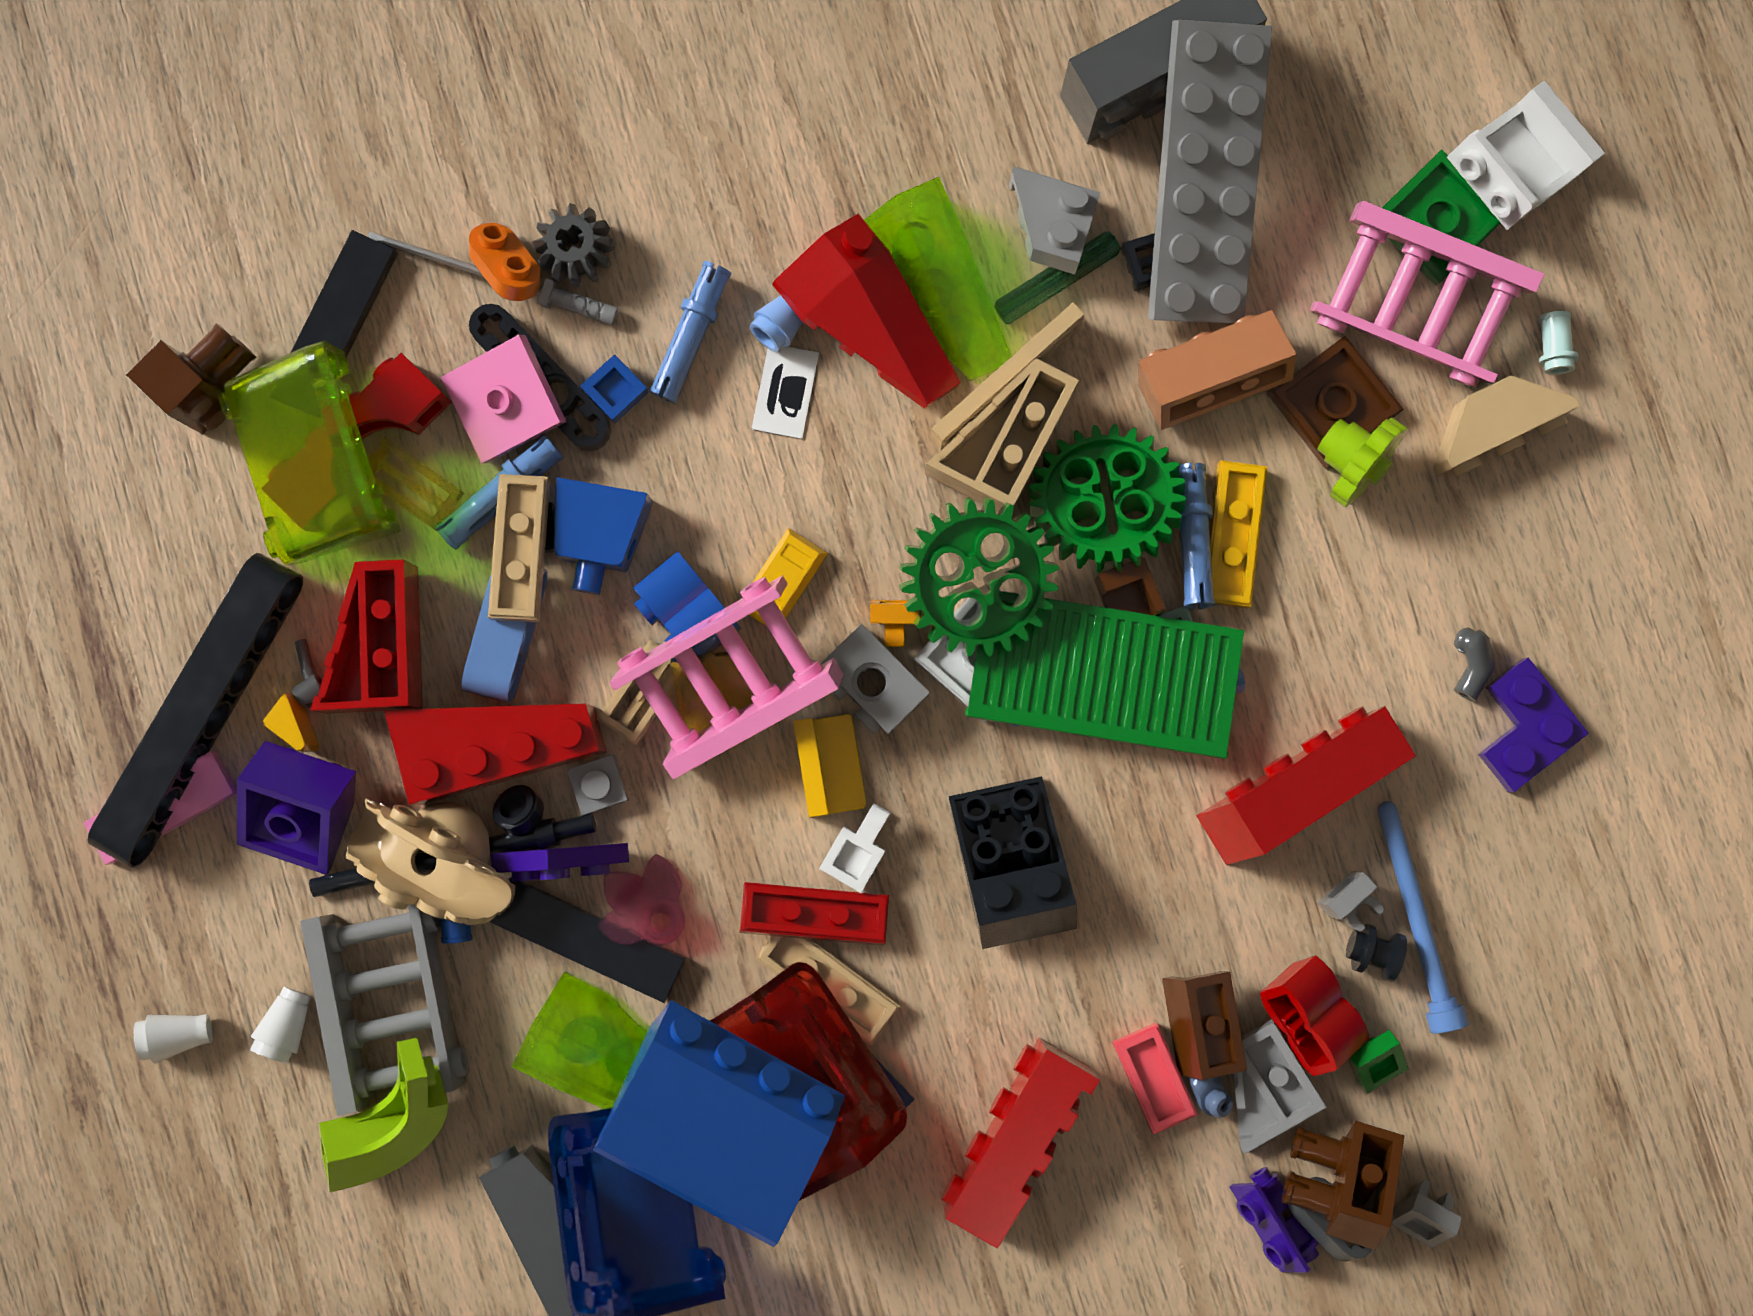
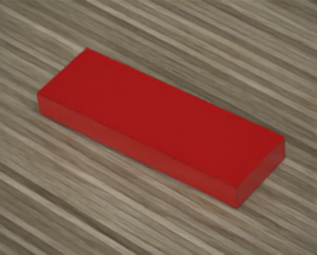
[739,882,889,946]

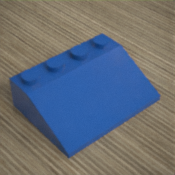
[593,1000,845,1247]

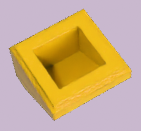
[263,693,319,752]

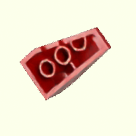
[772,213,961,409]

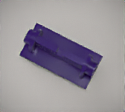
[1229,1167,1319,1273]

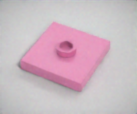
[441,335,567,464]

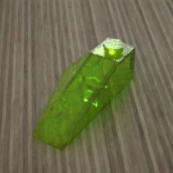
[864,177,1012,381]

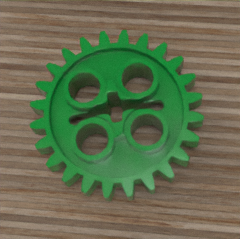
[1029,424,1186,573]
[899,497,1059,657]

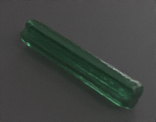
[994,231,1121,324]

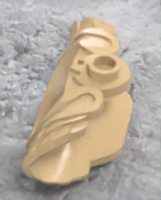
[345,798,515,925]

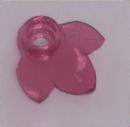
[598,854,685,946]

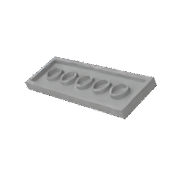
[1148,20,1272,323]

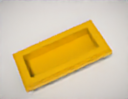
[749,528,828,626]

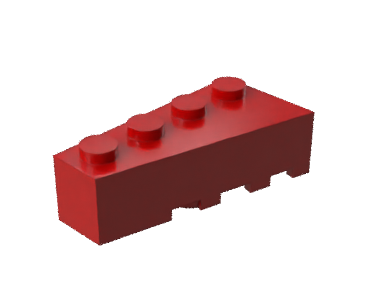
[384,703,607,805]
[1196,706,1416,865]
[941,1038,1100,1249]

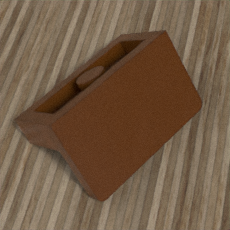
[1162,971,1247,1080]

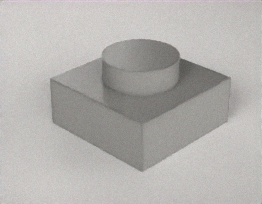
[567,754,630,815]

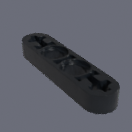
[469,304,611,451]

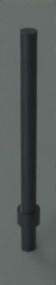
[309,813,597,898]

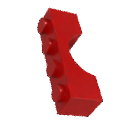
[264,353,452,535]

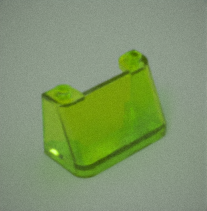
[219,341,401,566]

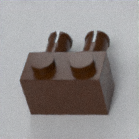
[126,323,257,435]
[1282,1120,1405,1250]

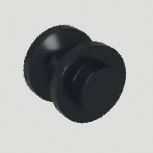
[1346,924,1407,982]

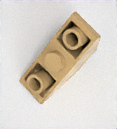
[1433,375,1580,477]

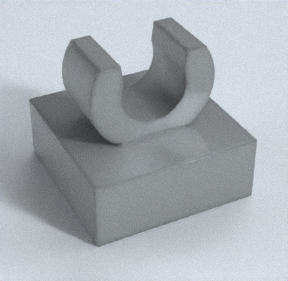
[1317,871,1384,932]
[1391,1180,1462,1248]

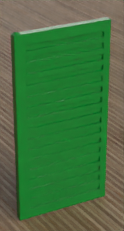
[965,591,1244,759]

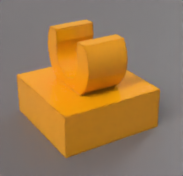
[870,599,919,647]

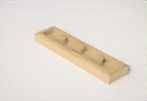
[930,302,1084,450]

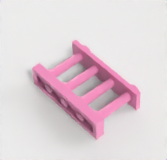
[1309,200,1545,388]
[609,575,844,779]

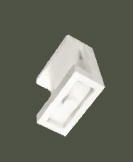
[1447,80,1605,230]

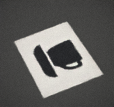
[752,346,819,439]

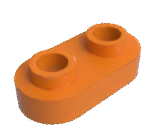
[469,223,540,301]

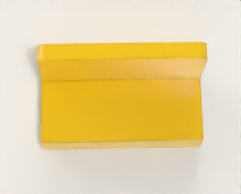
[793,714,866,817]

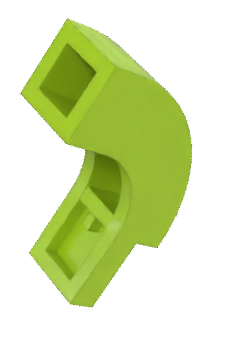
[319,1038,449,1193]

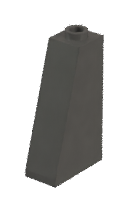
[479,1145,655,1316]

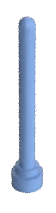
[1378,801,1470,1034]

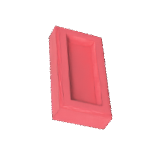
[1112,1022,1198,1134]

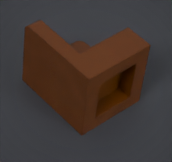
[1094,557,1166,616]

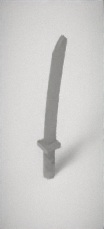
[368,232,618,325]

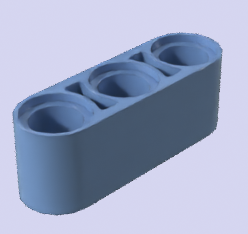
[461,569,548,703]

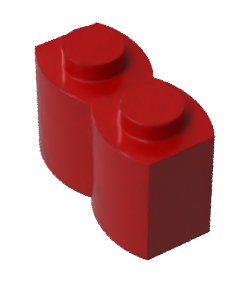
[1260,955,1369,1076]

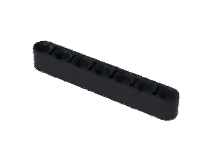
[87,553,303,868]

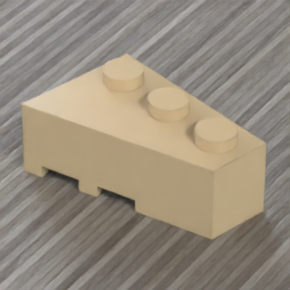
[925,358,1079,512]

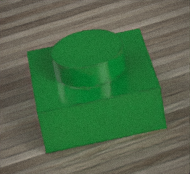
[1349,1030,1409,1094]

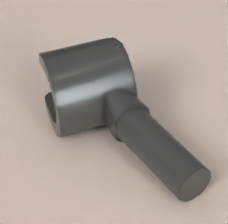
[292,639,322,709]

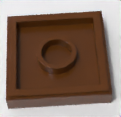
[1268,336,1404,469]

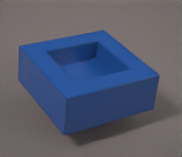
[580,354,649,424]

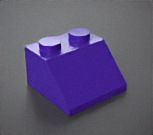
[237,741,356,875]

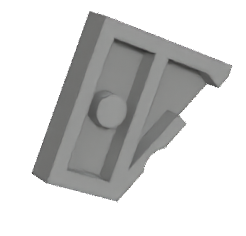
[1009,166,1100,274]
[1233,1019,1327,1154]

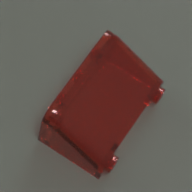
[708,962,907,1201]

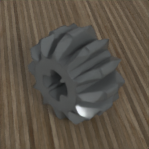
[533,203,615,288]

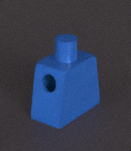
[554,477,653,595]

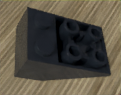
[949,776,1077,949]

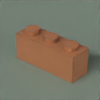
[1138,310,1297,430]

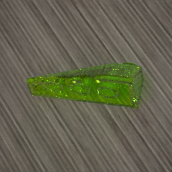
[511,971,648,1111]

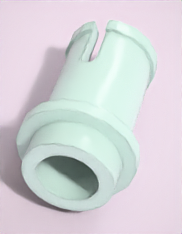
[1539,311,1579,375]

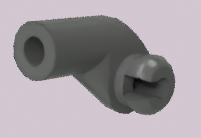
[1454,627,1495,702]

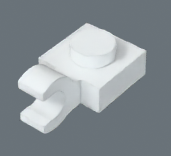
[819,803,890,893]

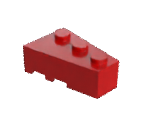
[310,559,423,714]

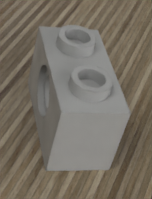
[820,624,930,735]

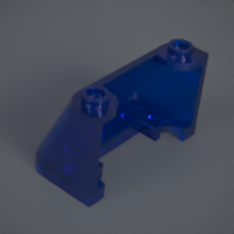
[548,1106,726,1316]

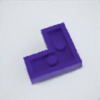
[1478,657,1589,792]
[491,843,629,882]

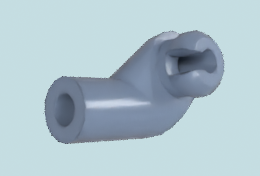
[1190,1076,1233,1118]

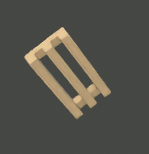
[596,640,686,746]

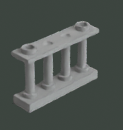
[300,904,469,1116]

